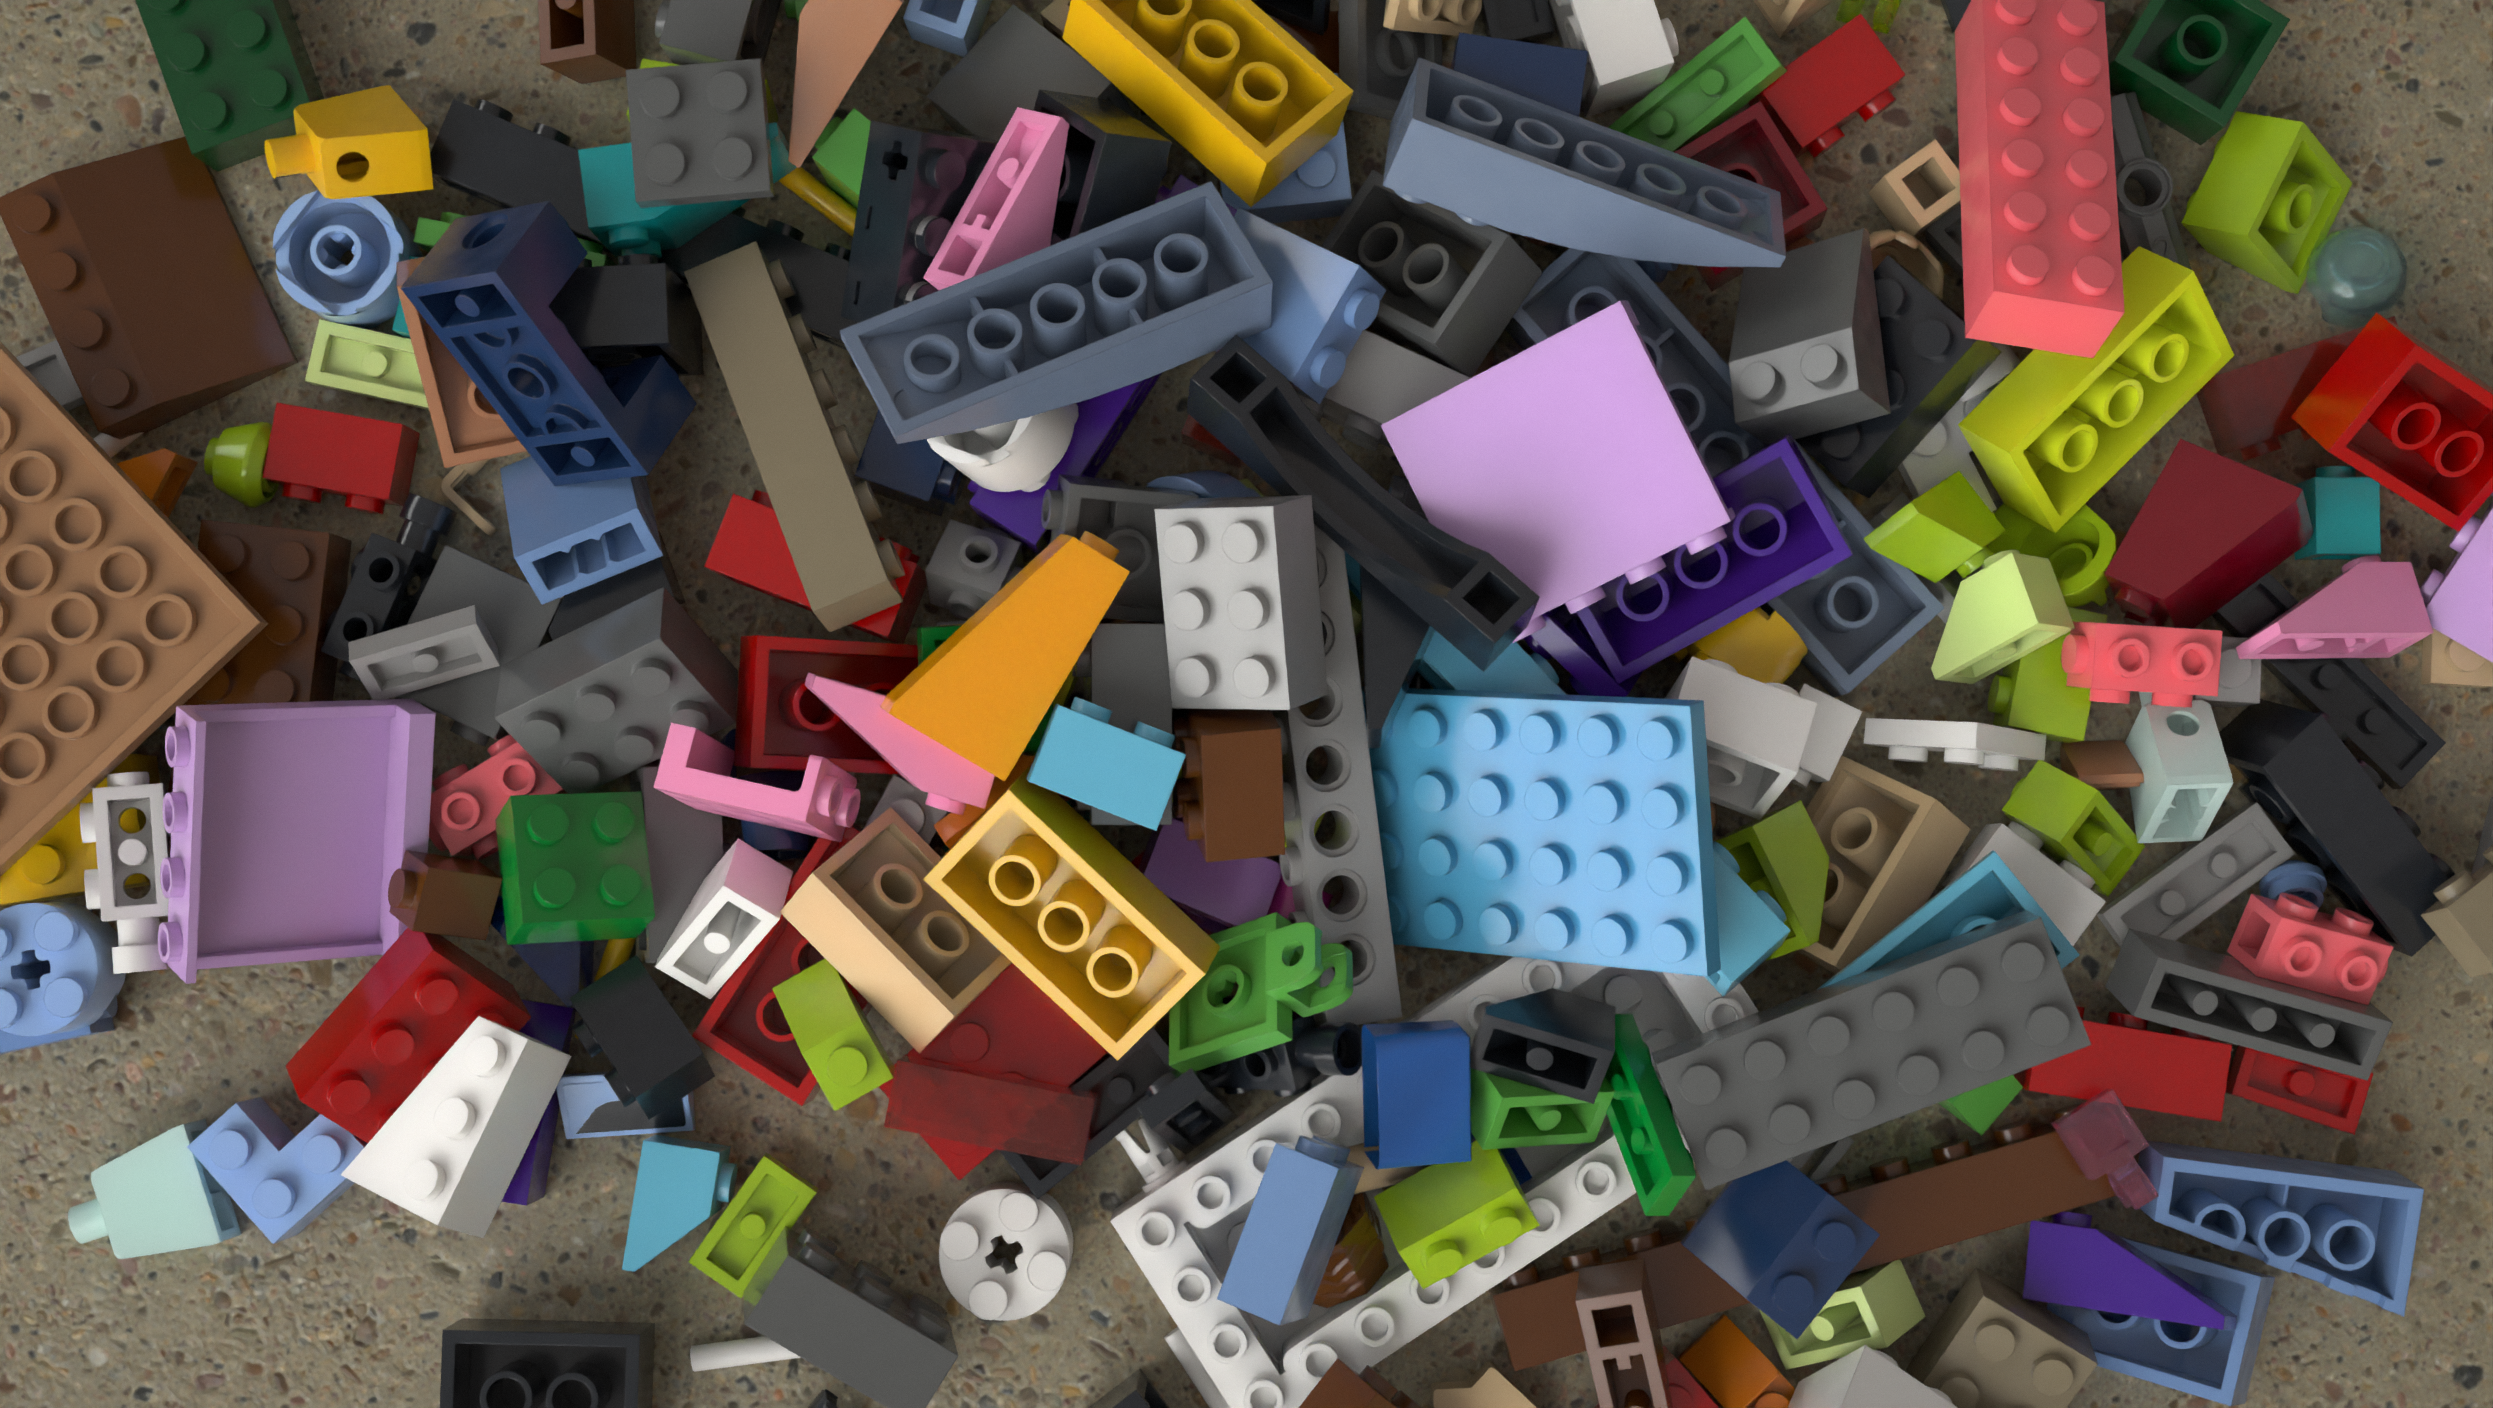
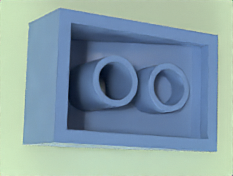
[2047,1235,2275,1406]

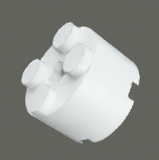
[927,403,1079,492]
[939,1181,1074,1321]

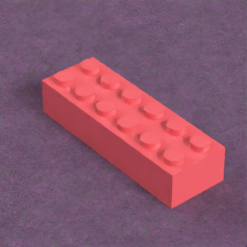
[1955,0,2125,358]

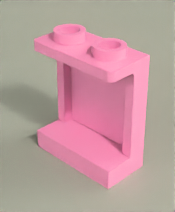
[653,723,861,842]

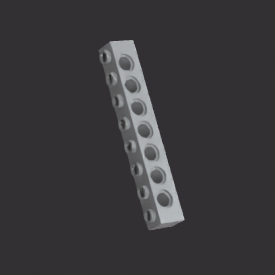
[1270,524,1402,1026]

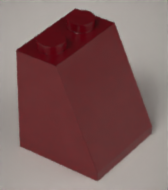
[2104,439,2314,629]

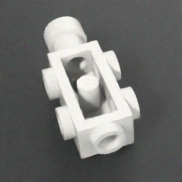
[80,772,171,974]

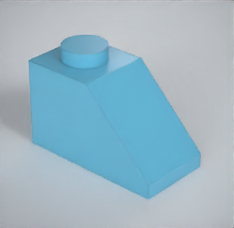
[622,1135,738,1272]

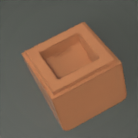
[2060,740,2144,790]

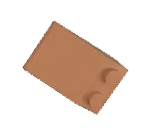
[788,0,904,168]
[396,257,527,468]

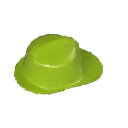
[1988,503,2117,608]

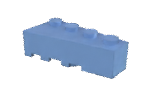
[2132,1140,2424,1317]

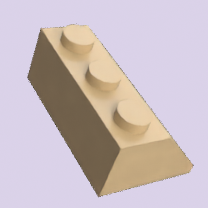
[1796,755,1971,974]
[780,807,1012,1054]

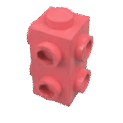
[2061,621,2223,708]
[429,734,568,860]
[2227,893,2394,1005]

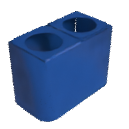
[1361,1020,1472,1170]

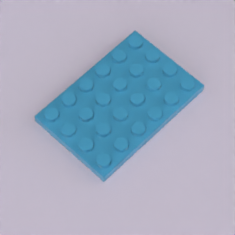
[1361,686,1721,977]

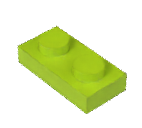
[688,1152,818,1298]

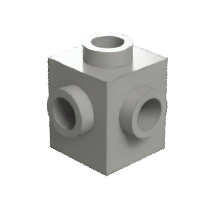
[925,519,1024,621]

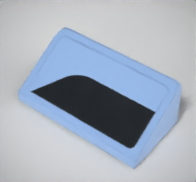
[556,1071,696,1139]

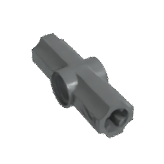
[2111,91,2192,270]

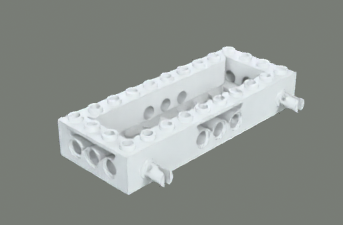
[1110,956,1794,1408]

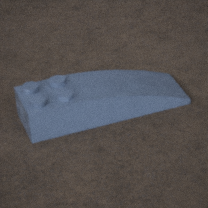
[1383,58,1786,267]
[840,181,1273,444]

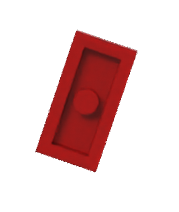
[2225,1045,2374,1135]

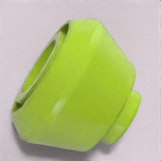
[204,422,279,508]

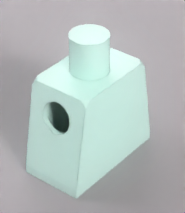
[2125,692,2234,843]
[68,1119,242,1259]

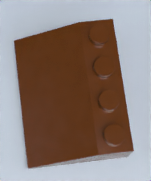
[0,136,299,440]

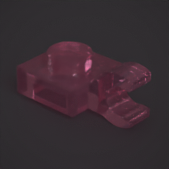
[2052,1089,2159,1210]

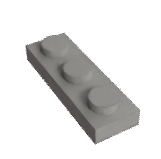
[2097,802,2295,948]

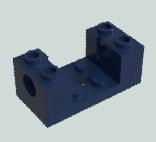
[401,200,697,486]

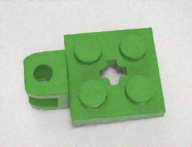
[1169,912,1353,1074]

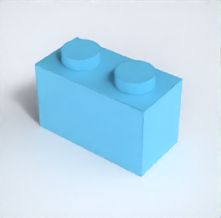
[1026,697,1186,831]

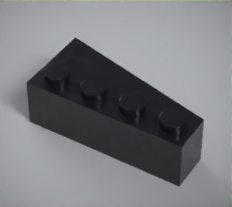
[2219,699,2455,957]

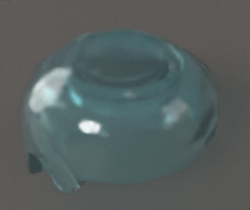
[2306,225,2408,330]

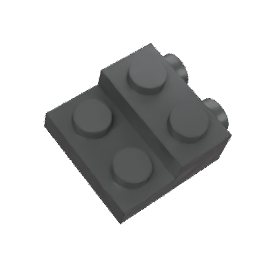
[1041,474,1199,623]

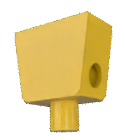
[264,85,434,199]

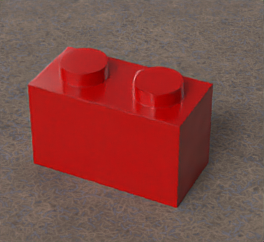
[1748,13,1905,159]
[262,403,420,514]

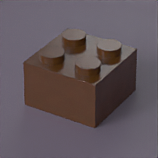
[1172,709,1285,863]

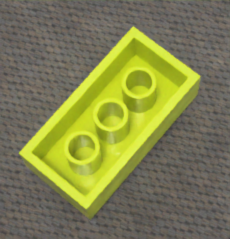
[1958,246,2235,533]

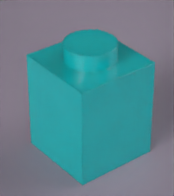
[2294,466,2381,560]

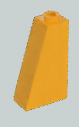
[880,531,1130,781]

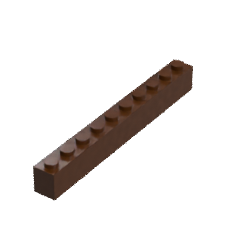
[1489,1102,2138,1372]

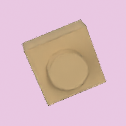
[2421,628,2493,688]

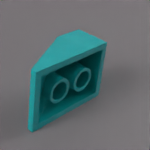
[578,122,797,259]

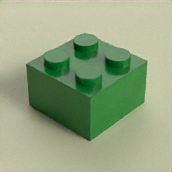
[495,791,655,945]

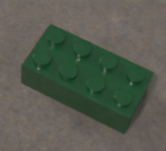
[135,0,324,172]

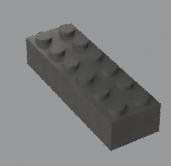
[1651,910,2091,1190]

